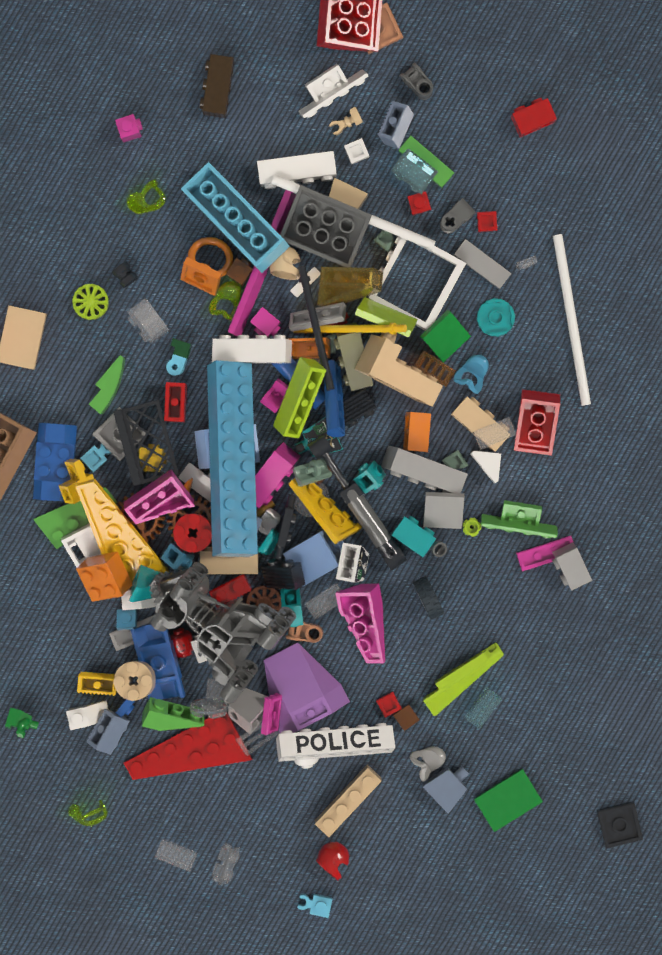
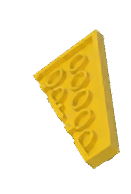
[75,479,169,583]

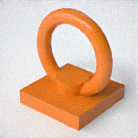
[180,237,234,296]

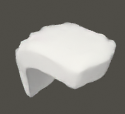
[259,508,281,535]

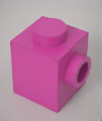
[115,114,143,142]
[250,307,280,338]

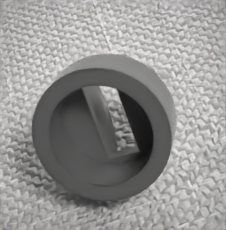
[431,541,447,557]

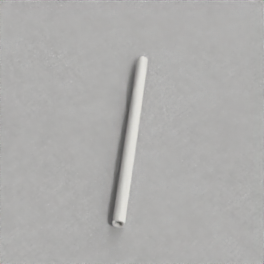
[271,175,436,250]
[553,234,591,406]

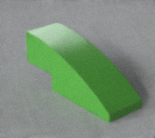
[89,355,125,415]

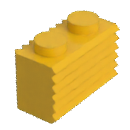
[77,672,118,696]

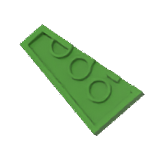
[33,487,117,549]

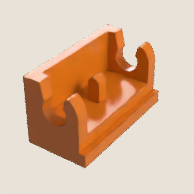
[289,338,330,359]
[403,412,431,452]

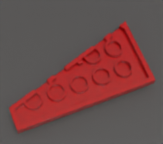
[124,708,252,780]

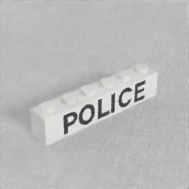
[276,723,395,762]

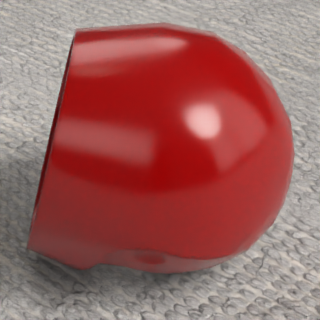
[316,842,349,881]

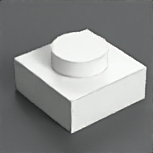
[344,138,369,164]

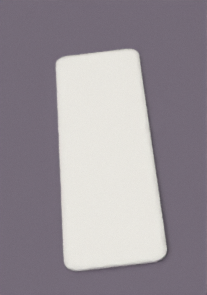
[291,267,321,297]

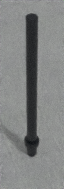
[298,265,335,391]

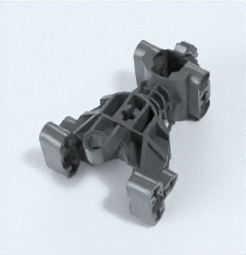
[149,562,296,703]

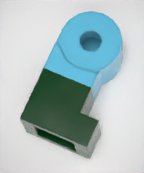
[166,338,192,376]

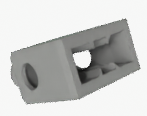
[224,688,268,734]

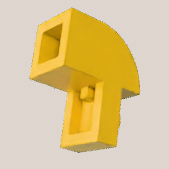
[58,459,94,504]

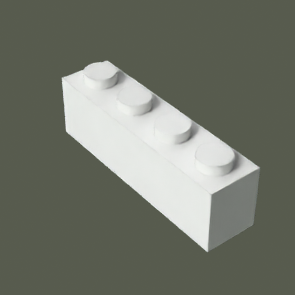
[257,151,336,189]
[212,335,292,363]

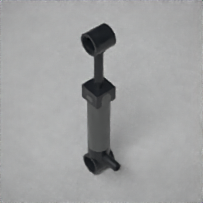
[307,434,407,571]

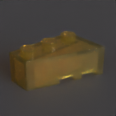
[317,267,383,307]

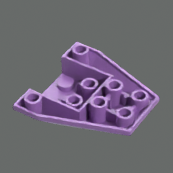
[264,642,350,734]

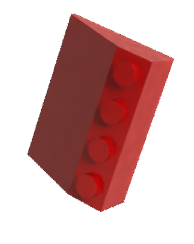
[317,0,382,52]

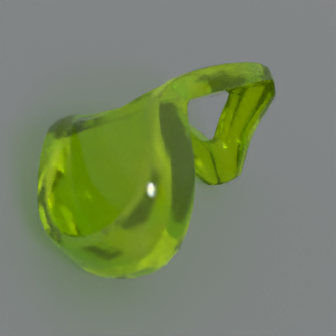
[127,179,166,214]
[209,281,242,321]
[68,800,108,826]

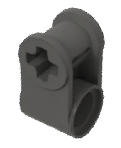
[399,62,433,100]
[440,198,476,234]

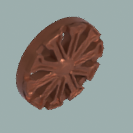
[246,586,282,612]

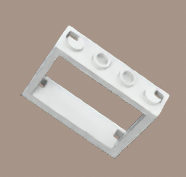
[367,236,466,331]

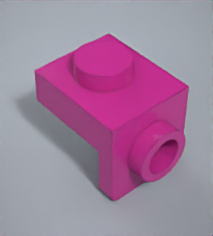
[260,379,288,413]

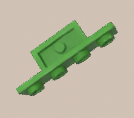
[481,500,558,538]

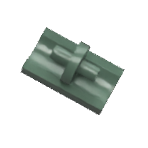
[293,459,332,487]

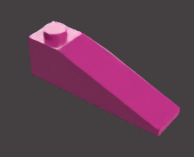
[335,583,385,663]

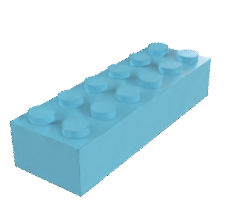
[181,162,290,273]

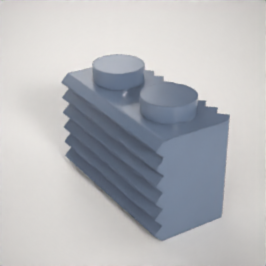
[377,101,414,149]
[87,709,130,755]

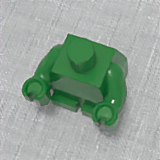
[5,708,39,738]

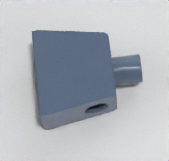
[422,766,469,813]

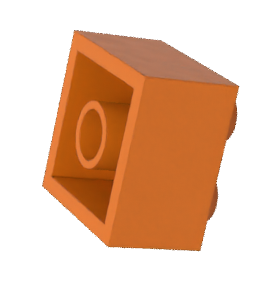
[76,552,132,602]

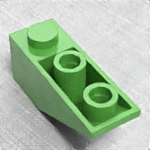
[142,697,204,731]

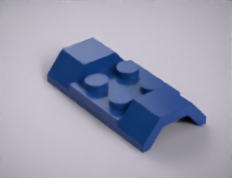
[33,423,77,502]
[130,624,185,700]

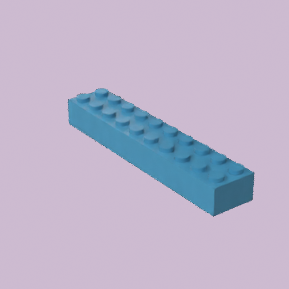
[207,360,258,557]

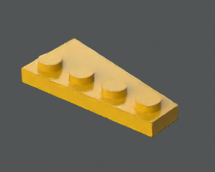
[289,479,362,544]

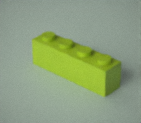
[273,357,326,438]

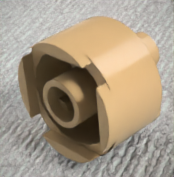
[113,661,156,701]

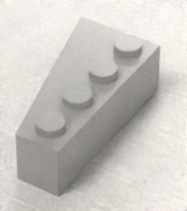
[381,445,468,493]

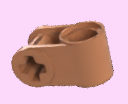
[286,621,323,643]

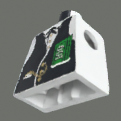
[336,543,369,582]

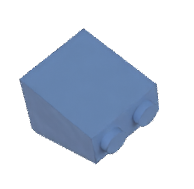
[283,530,344,586]

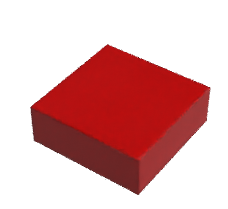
[477,211,497,232]
[376,691,402,718]

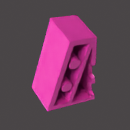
[255,442,301,508]

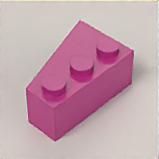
[124,470,195,524]

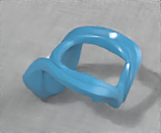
[453,355,489,394]

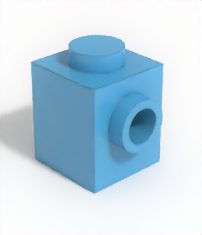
[161,543,195,570]

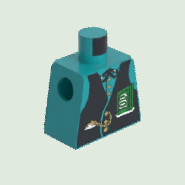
[295,417,343,457]

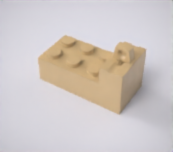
[355,332,443,407]

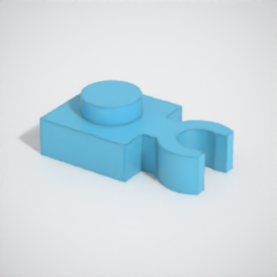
[80,444,111,473]
[297,894,333,918]

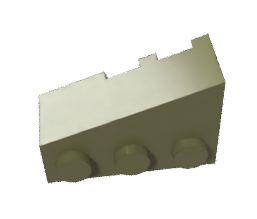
[333,322,373,391]

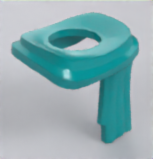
[257,528,280,555]

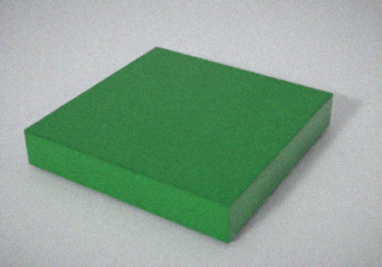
[420,310,471,363]

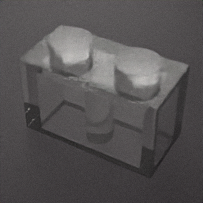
[127,298,170,344]

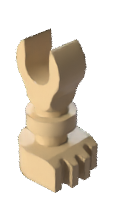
[329,107,363,135]

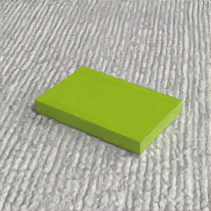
[355,297,418,337]

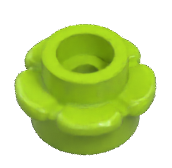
[462,518,481,537]

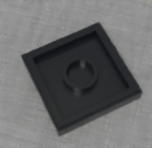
[596,801,643,849]

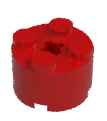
[173,513,212,553]

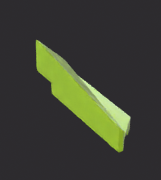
[422,642,504,716]

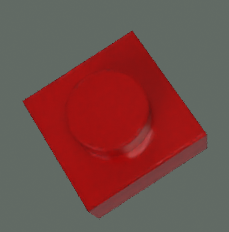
[407,191,431,216]

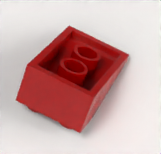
[514,389,560,456]

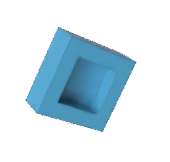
[117,609,137,630]

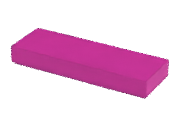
[516,535,573,571]

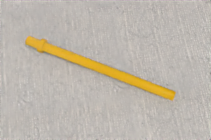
[293,323,407,334]

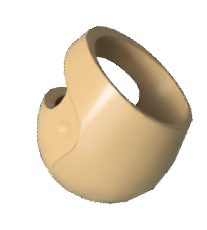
[269,247,300,280]

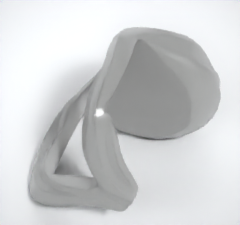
[410,746,446,782]

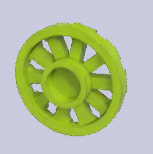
[72,284,109,320]

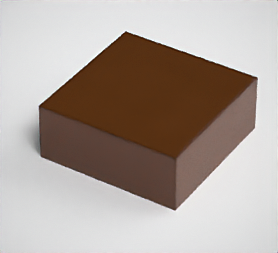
[393,704,420,731]

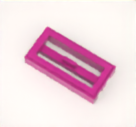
[261,693,282,735]

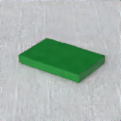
[474,769,543,832]

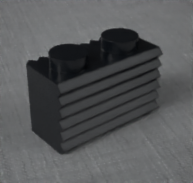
[343,388,377,428]
[261,559,305,590]

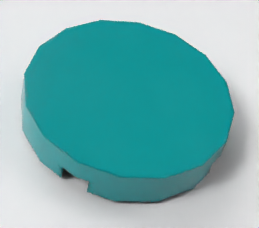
[477,298,515,337]

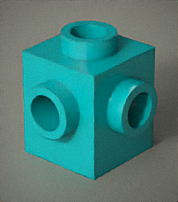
[353,461,386,494]

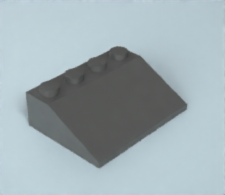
[280,185,372,269]

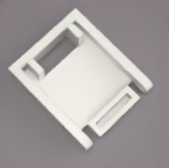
[61,523,102,567]

